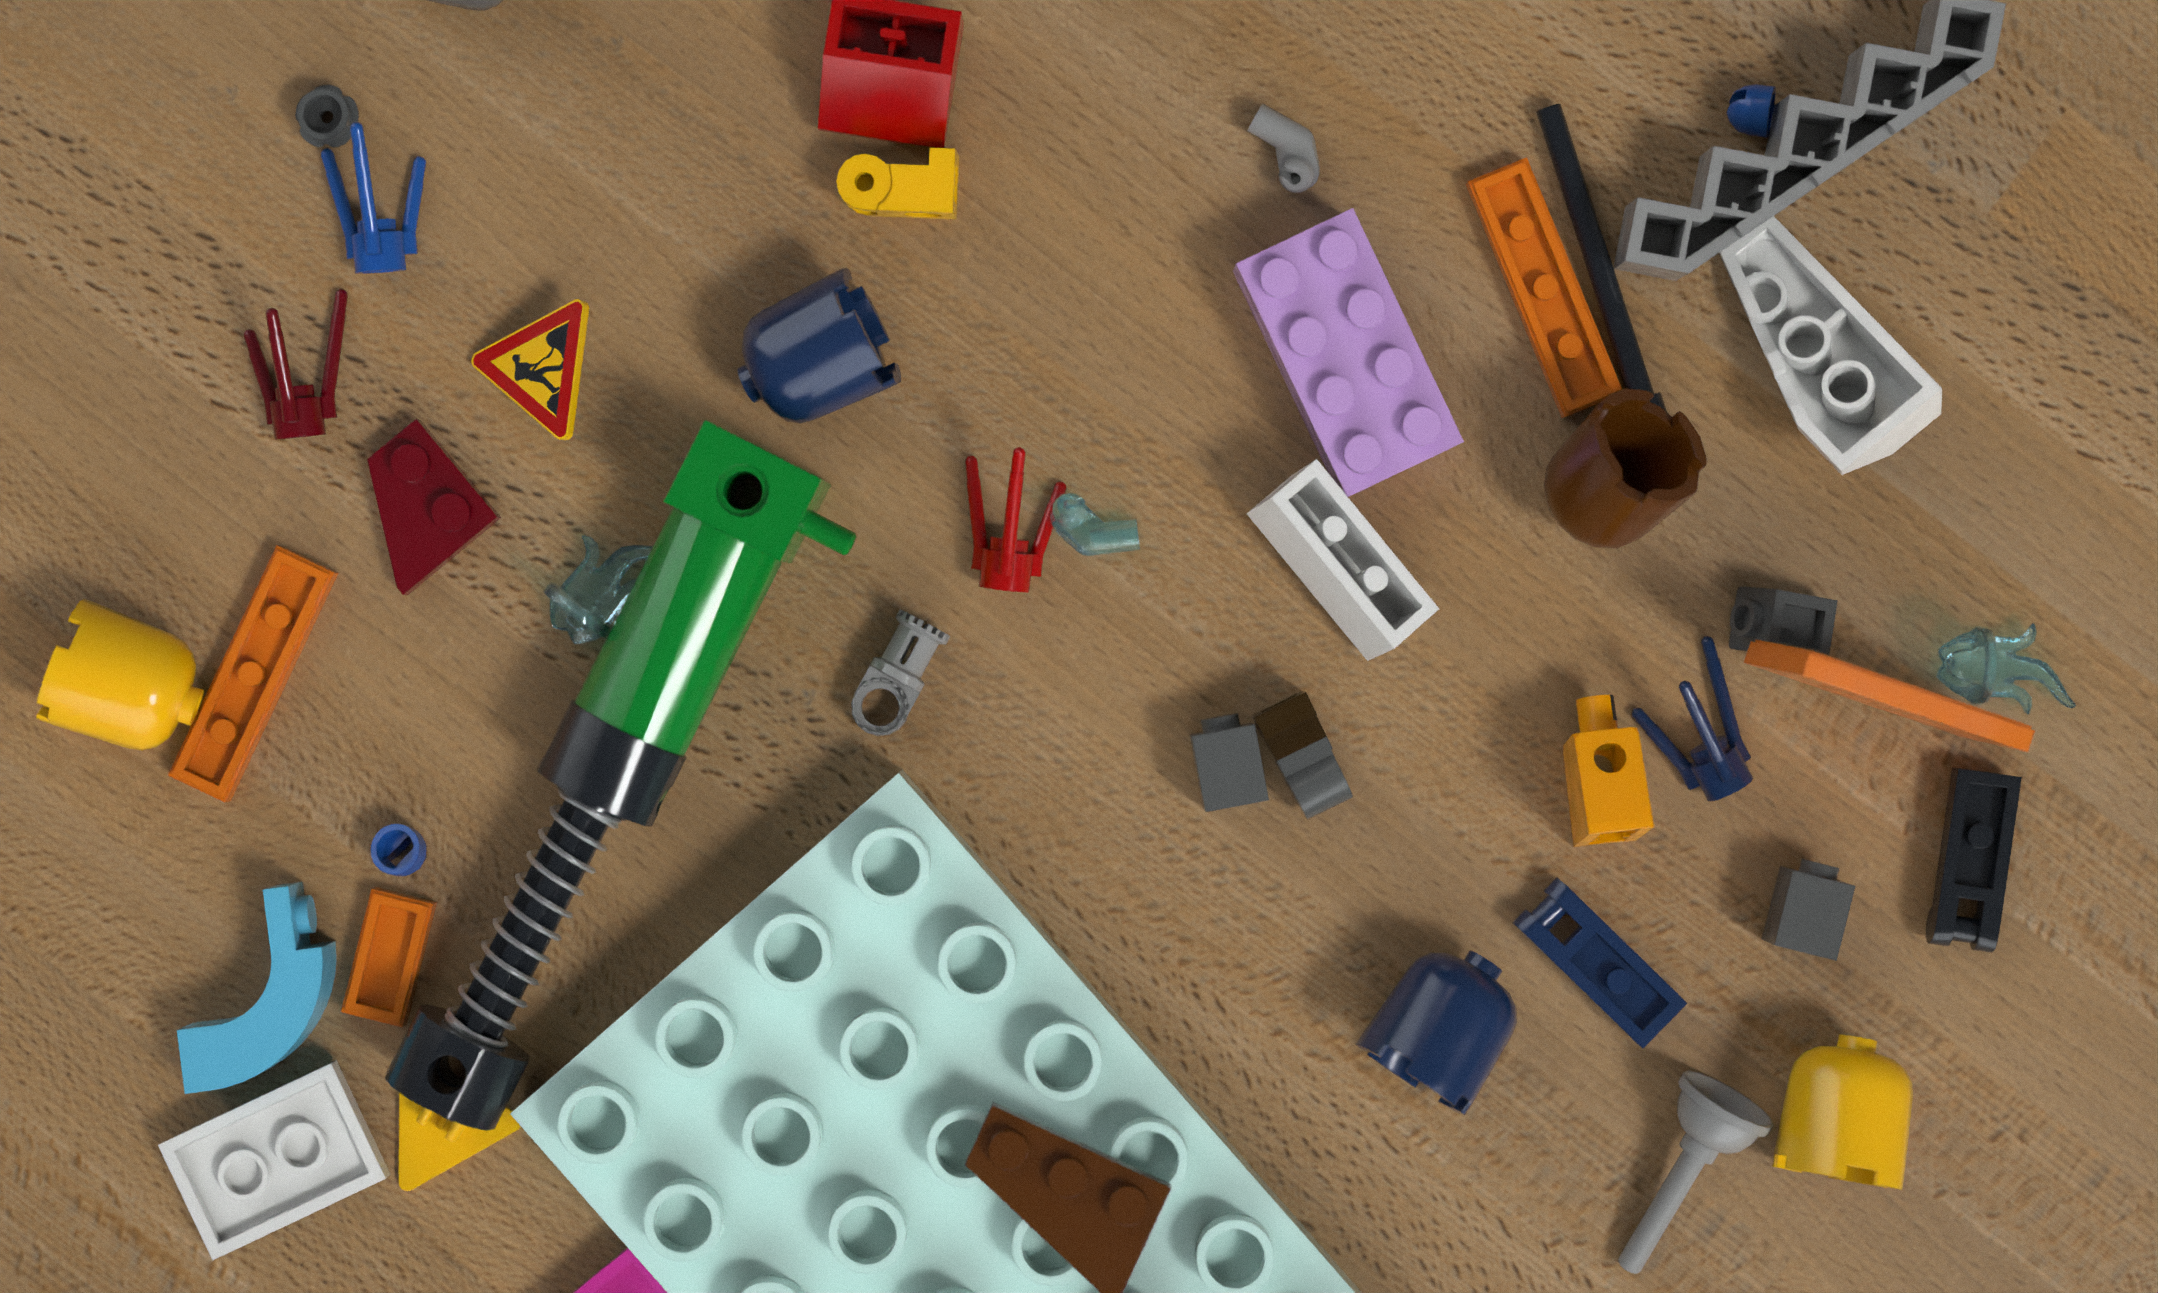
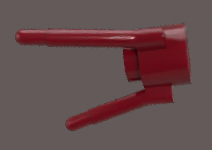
[244,289,348,440]

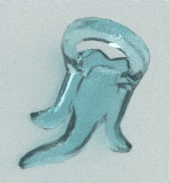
[543,535,653,644]
[1936,623,2076,714]

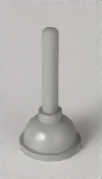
[1618,1070,1774,1274]

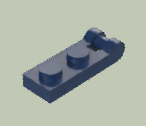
[1513,877,1687,1049]

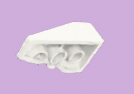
[1720,216,1942,475]

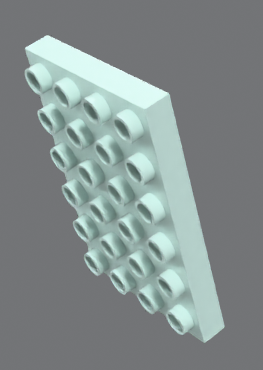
[510,770,1362,1293]

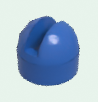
[1727,84,1776,138]
[371,824,427,876]

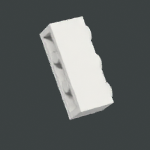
[1247,459,1439,661]

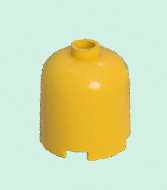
[36,599,204,751]
[1772,1035,1913,1190]

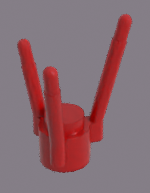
[965,447,1067,593]

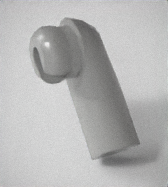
[1247,104,1320,193]

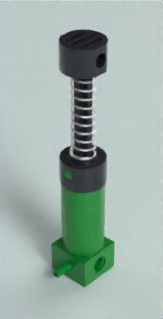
[385,420,857,1131]

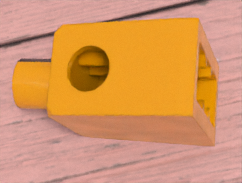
[1563,695,1654,847]

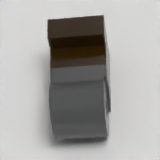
[1251,691,1353,820]

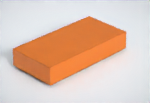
[341,887,437,1027]

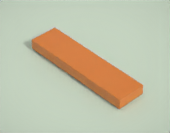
[1465,157,1622,418]
[168,545,339,803]

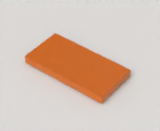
[1744,639,2035,752]

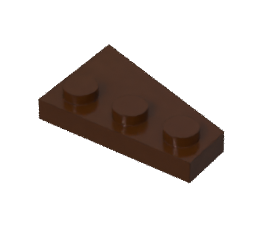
[965,1102,1171,1293]

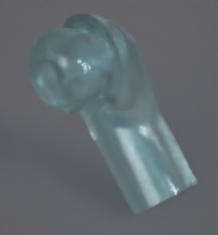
[1050,493,1140,556]

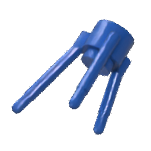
[321,122,426,274]

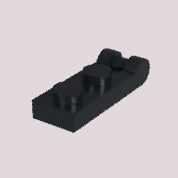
[1926,767,2022,952]

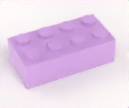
[1233,208,1464,497]

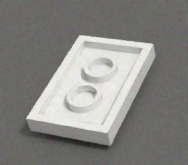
[158,1060,391,1261]

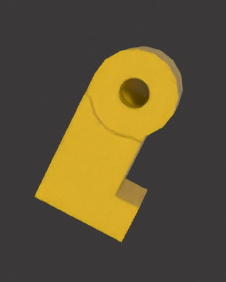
[836,148,959,220]

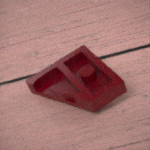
[367,419,501,595]

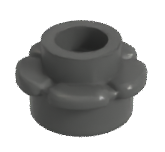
[295,85,359,148]

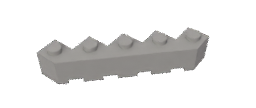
[1614,0,2006,281]

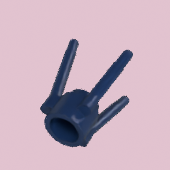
[1632,636,1753,801]

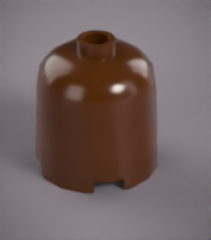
[1544,389,1707,549]

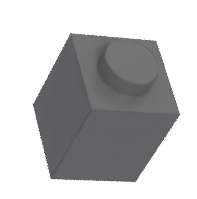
[1189,713,1269,812]
[1762,859,1856,961]

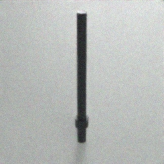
[1536,104,1667,412]

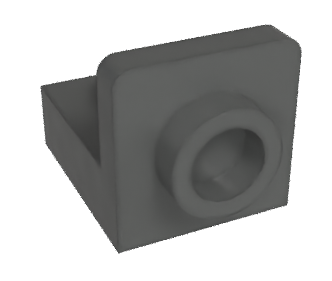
[1729,586,1838,656]

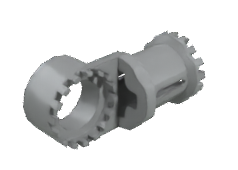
[851,609,950,736]

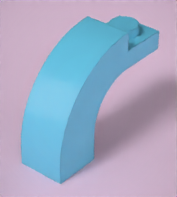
[177,881,337,1094]

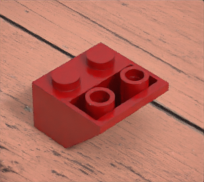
[818,0,964,148]

